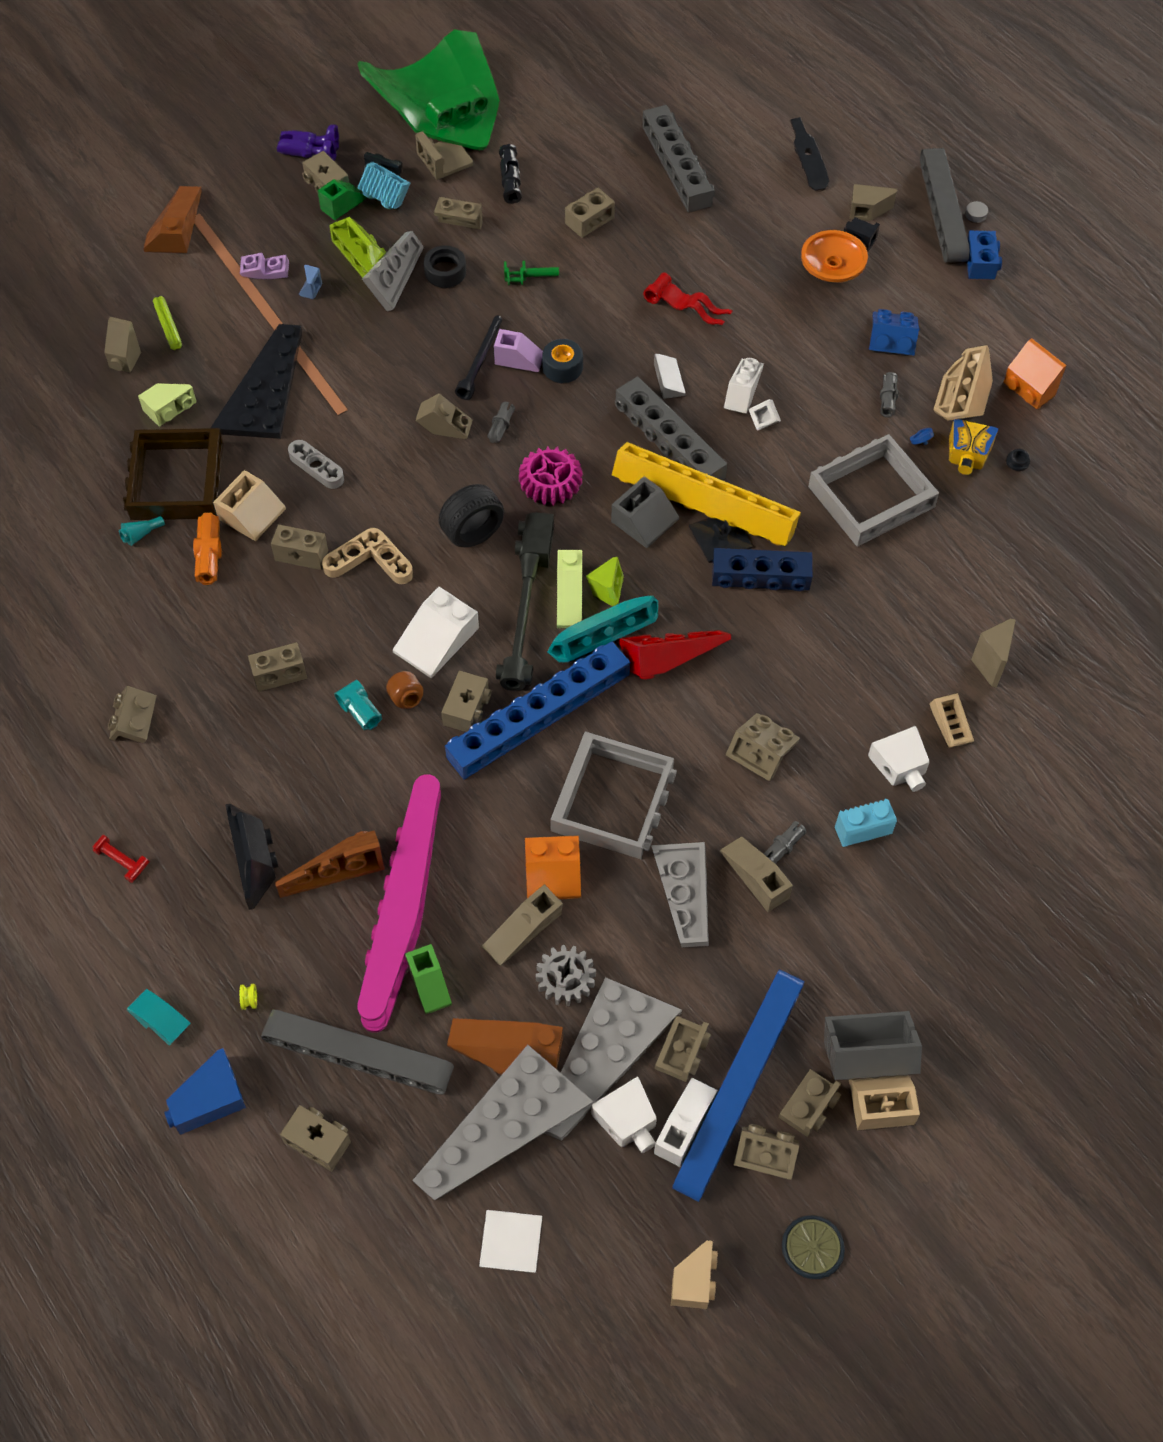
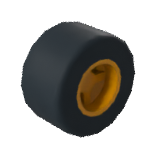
[542,339,583,383]

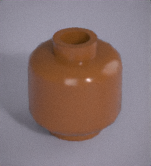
[386,671,424,709]

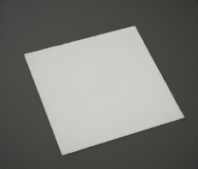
[479,1210,542,1273]

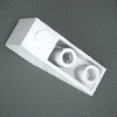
[724,358,764,413]
[654,1078,718,1167]

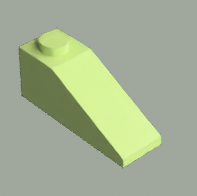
[557,550,582,628]

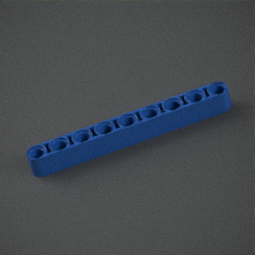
[672,969,805,1202]

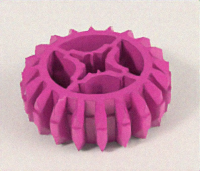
[519,446,583,506]

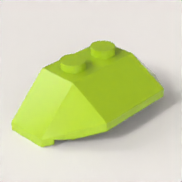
[329,217,387,278]

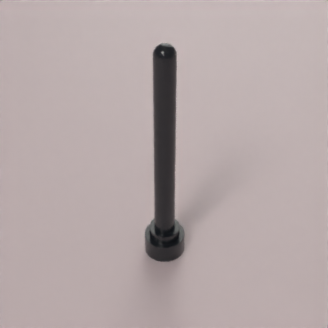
[455,315,502,400]

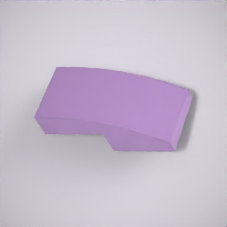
[240,253,289,279]

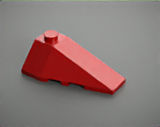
[619,630,731,679]

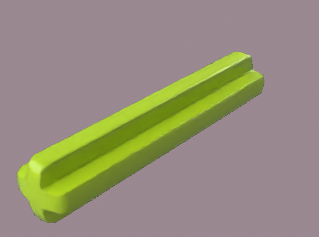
[153,296,182,350]

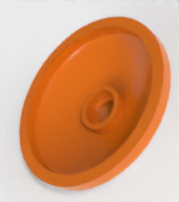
[801,230,868,283]

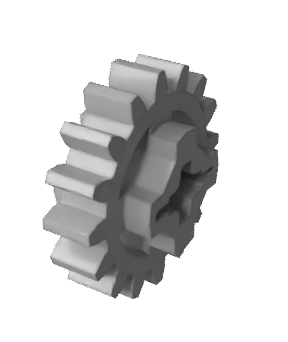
[536,945,596,1006]

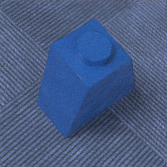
[164,1048,246,1135]

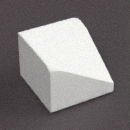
[748,399,781,430]

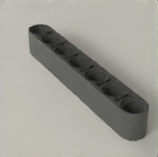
[920,148,970,263]
[261,1010,454,1095]

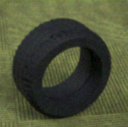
[438,484,505,547]

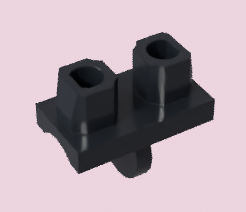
[363,152,403,177]

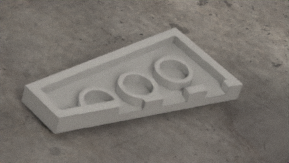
[362,231,424,311]

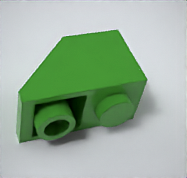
[405,944,452,1014]

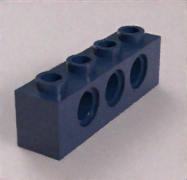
[712,548,813,591]

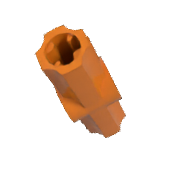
[193,513,222,585]

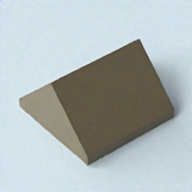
[971,619,1015,688]

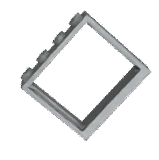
[808,434,939,547]
[550,732,677,859]

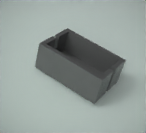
[824,1011,922,1080]

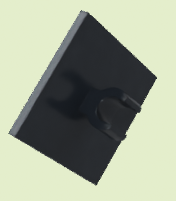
[689,518,753,563]

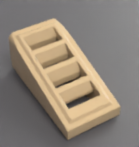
[930,693,974,748]

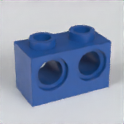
[967,231,1002,279]

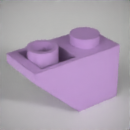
[494,329,543,372]

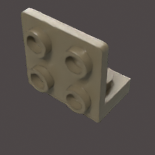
[415,131,473,180]
[726,713,800,781]

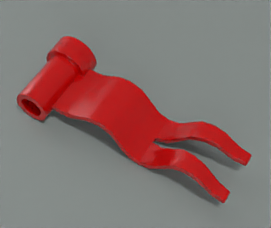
[643,273,733,325]

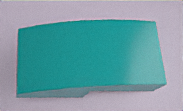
[126,989,191,1045]

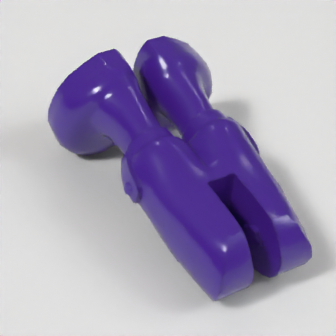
[277,124,339,161]

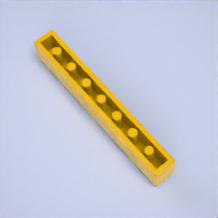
[612,442,801,546]

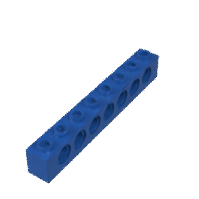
[445,641,630,780]

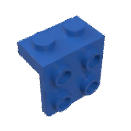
[869,309,919,355]

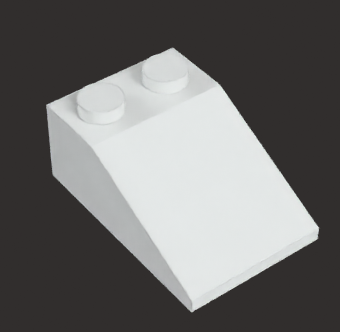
[393,587,479,678]

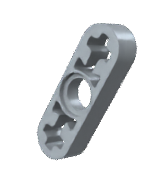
[288,440,344,489]

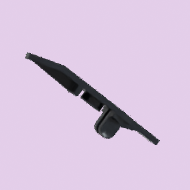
[790,117,830,191]

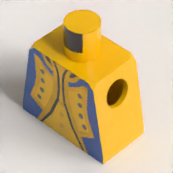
[949,419,998,475]

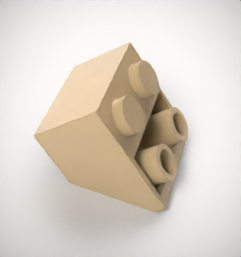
[213,470,286,541]
[849,1075,920,1130]

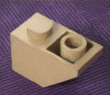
[671,1241,718,1309]

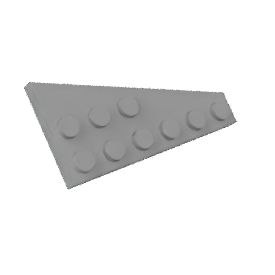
[545,977,682,1141]
[412,1045,594,1200]

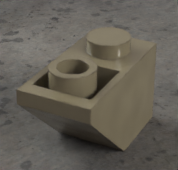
[849,184,897,221]
[416,394,473,439]

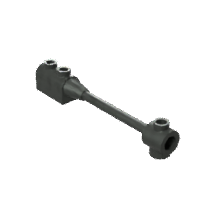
[496,512,554,691]

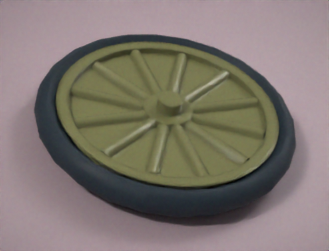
[782,1215,845,1279]

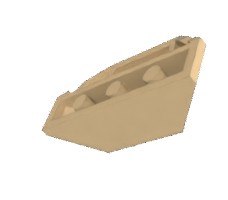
[934,345,993,420]

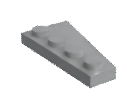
[652,842,709,947]

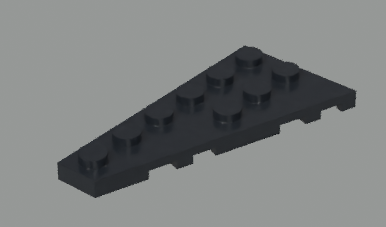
[211,324,302,439]

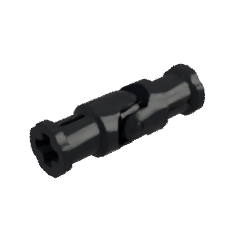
[499,144,522,204]

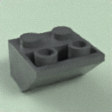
[611,476,679,548]

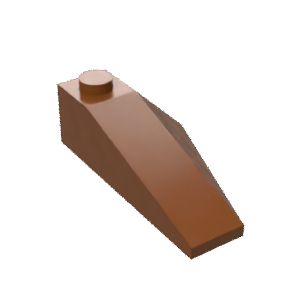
[143,186,202,253]
[275,830,385,898]
[447,1018,563,1075]

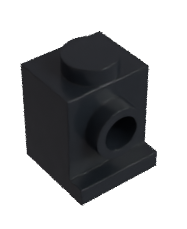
[844,217,880,253]

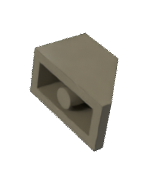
[104,317,141,373]

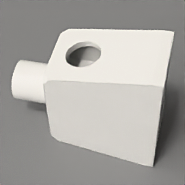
[868,726,929,792]
[591,1077,657,1153]

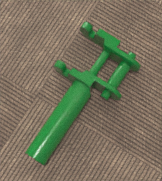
[504,261,559,286]

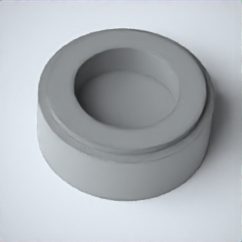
[965,201,988,223]

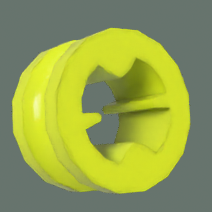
[239,984,257,1010]

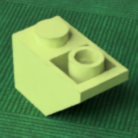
[138,384,197,427]

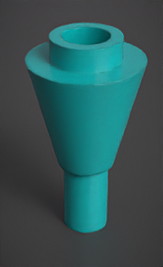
[119,516,165,546]

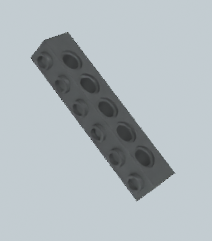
[642,105,715,213]
[615,376,727,480]

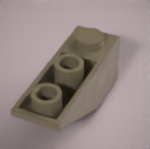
[720,836,793,912]
[482,884,563,966]

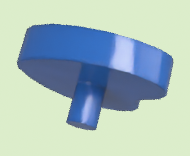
[910,428,934,445]

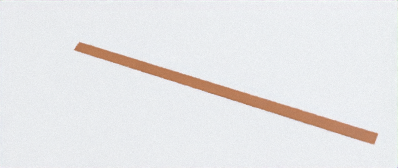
[194,214,347,415]

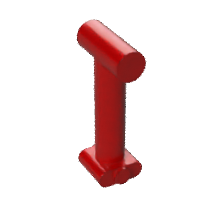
[92,835,150,883]

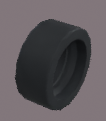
[424,245,466,288]

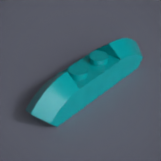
[547,596,658,662]

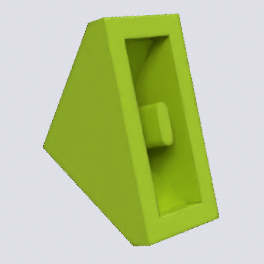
[586,557,624,607]

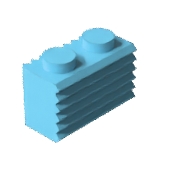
[358,162,410,209]
[835,799,897,847]

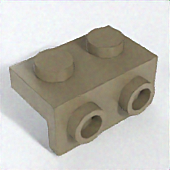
[434,197,483,229]
[108,686,156,743]
[655,1016,711,1082]

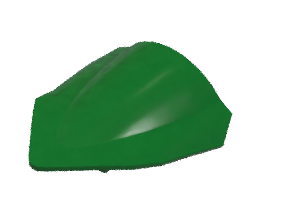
[358,29,500,150]

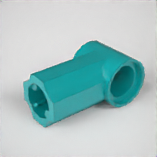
[334,680,382,730]

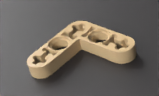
[322,528,413,584]

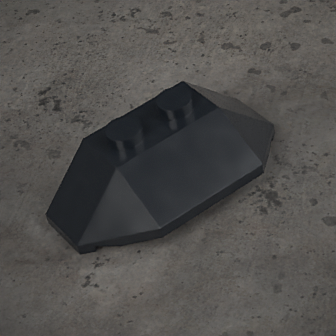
[225,803,279,910]

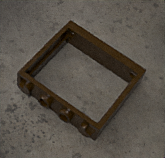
[123,428,224,520]

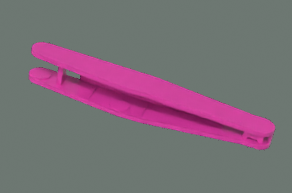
[357,774,441,1033]

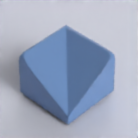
[299,265,322,299]

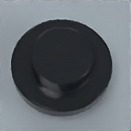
[1006,449,1030,471]

